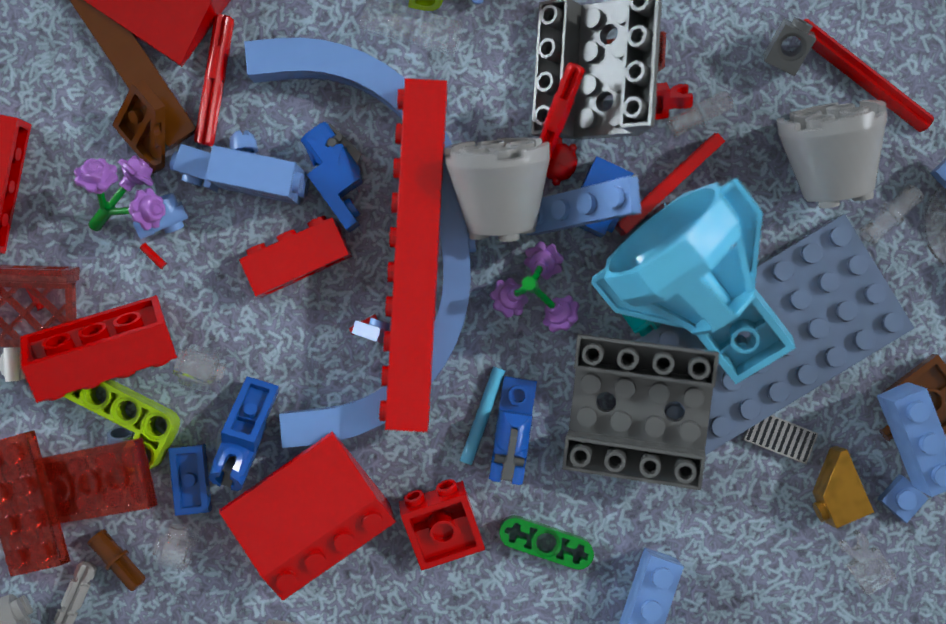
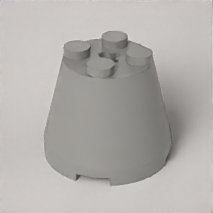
[777,100,887,208]
[444,137,550,242]

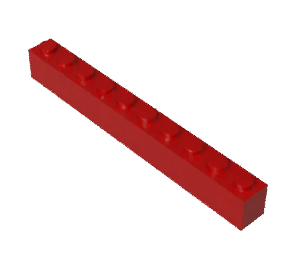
[379,78,448,432]

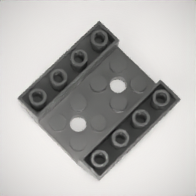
[531,0,662,140]
[562,334,720,491]

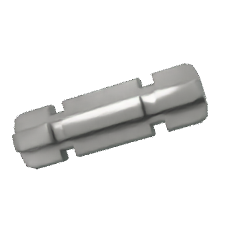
[54,561,97,624]

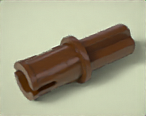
[87,529,146,591]

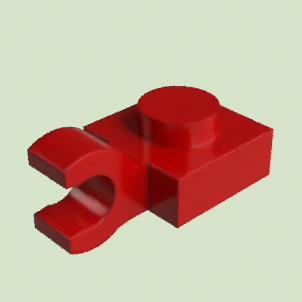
[655,82,693,120]

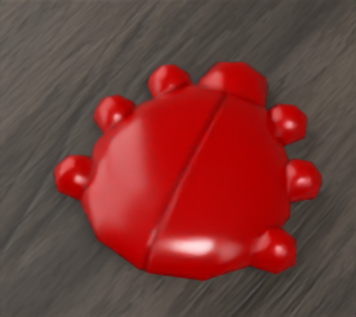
[546,137,578,186]

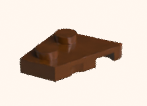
[112,80,166,174]

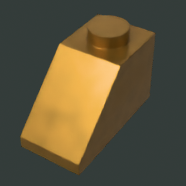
[812,446,874,529]

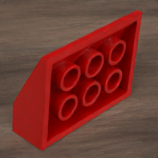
[83,0,231,67]
[219,431,396,601]

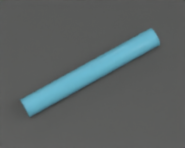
[460,366,506,465]

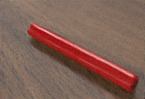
[797,18,934,132]

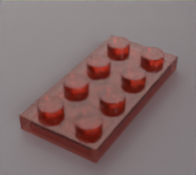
[0,430,70,577]
[26,437,158,527]

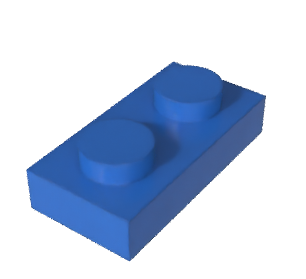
[168,444,212,516]

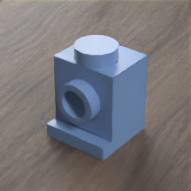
[170,144,219,192]

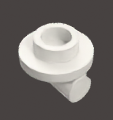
[0,347,25,382]

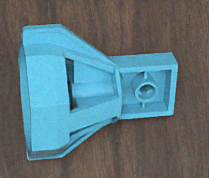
[591,178,796,384]

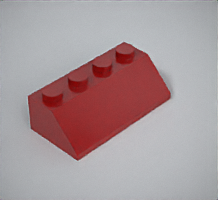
[20,295,177,403]

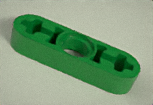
[499,515,594,570]

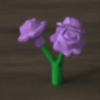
[74,155,166,231]
[490,241,580,333]

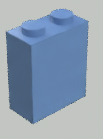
[205,145,310,205]

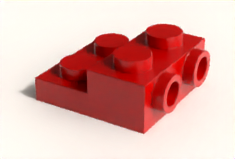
[399,479,485,571]

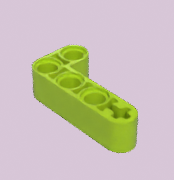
[63,379,180,472]

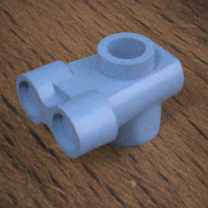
[133,193,188,239]

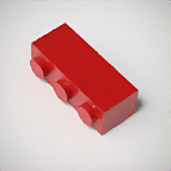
[239,215,353,298]

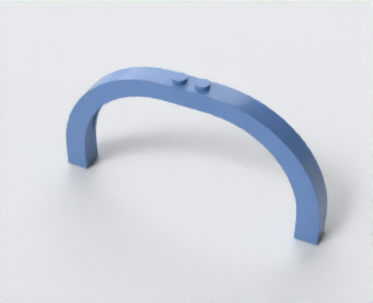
[244,37,476,448]

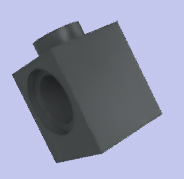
[763,17,816,76]

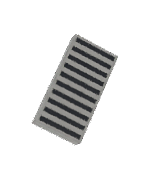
[742,415,818,465]

